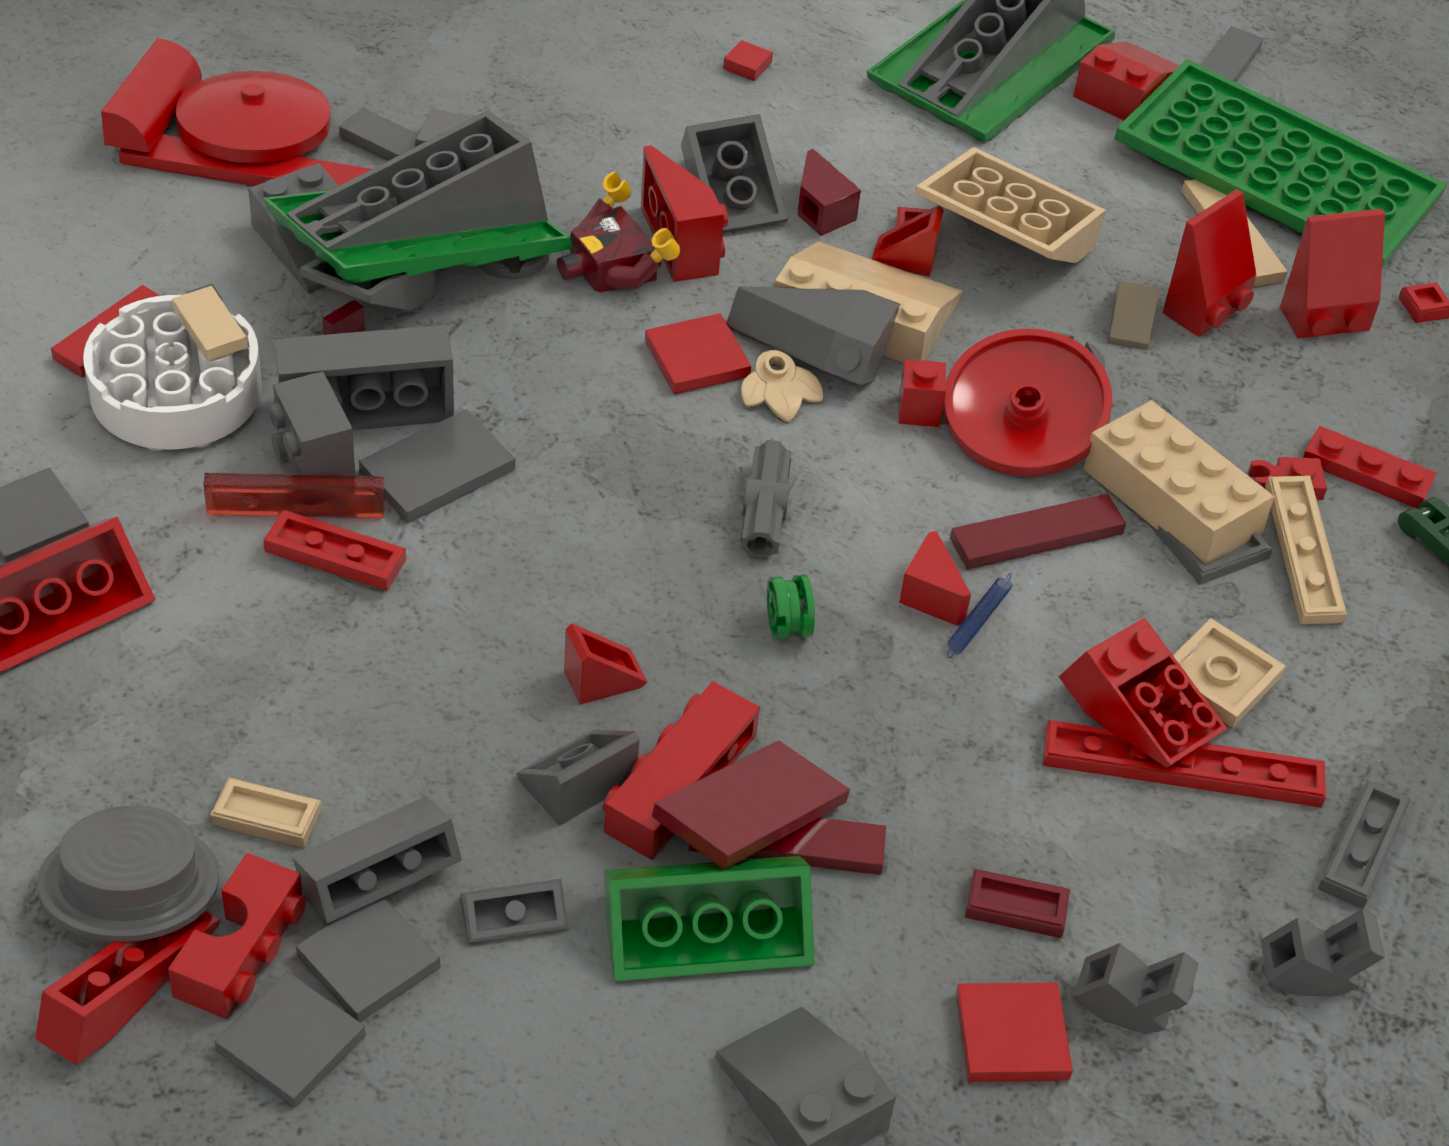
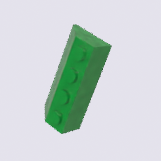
[604,856,815,981]

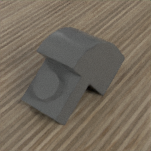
[1260,909,1385,997]
[1073,943,1199,1033]

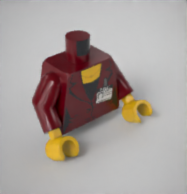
[557,172,680,292]

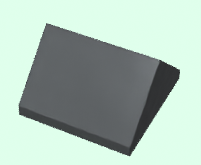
[516,730,639,826]

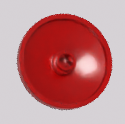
[176,71,331,163]
[944,328,1113,477]

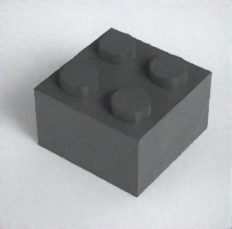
[268,371,356,504]

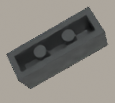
[292,797,462,923]

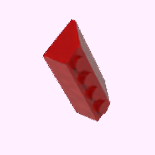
[0,517,156,672]

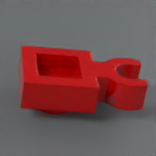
[1247,457,1327,500]

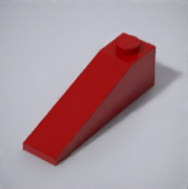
[35,911,220,1065]

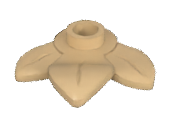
[741,350,823,423]

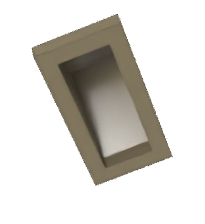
[1108,281,1160,350]

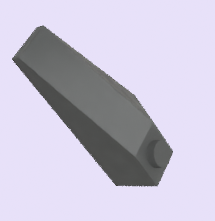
[727,286,901,385]

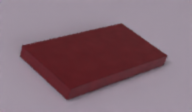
[651,740,850,869]

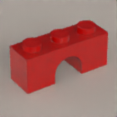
[168,853,306,1020]

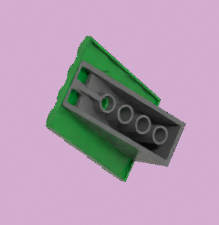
[866,0,1115,141]
[263,110,572,283]

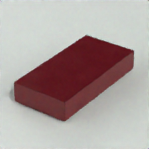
[965,869,1070,938]

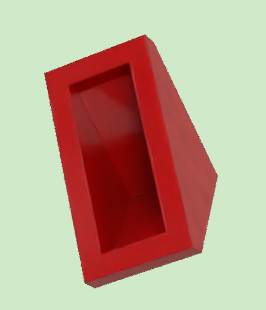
[872,205,944,277]
[899,531,971,626]
[564,623,647,705]

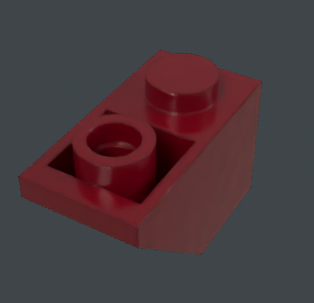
[797,149,861,236]

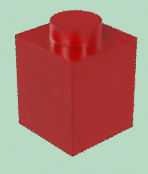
[898,359,946,427]

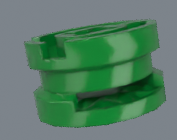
[766,574,815,640]

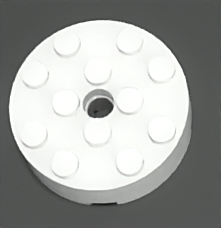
[83,295,262,451]

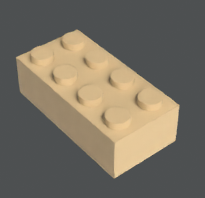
[1084,400,1274,565]

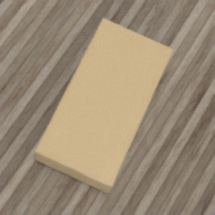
[172,286,248,361]
[210,777,322,848]

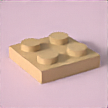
[1173,618,1286,728]

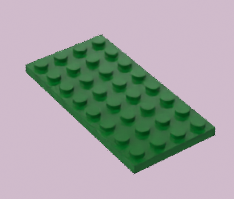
[1114,59,1447,269]

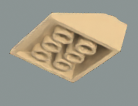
[915,147,1106,263]
[774,241,963,363]

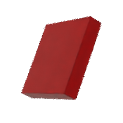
[645,313,751,394]
[956,982,1073,1082]

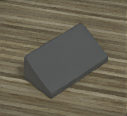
[460,879,568,943]

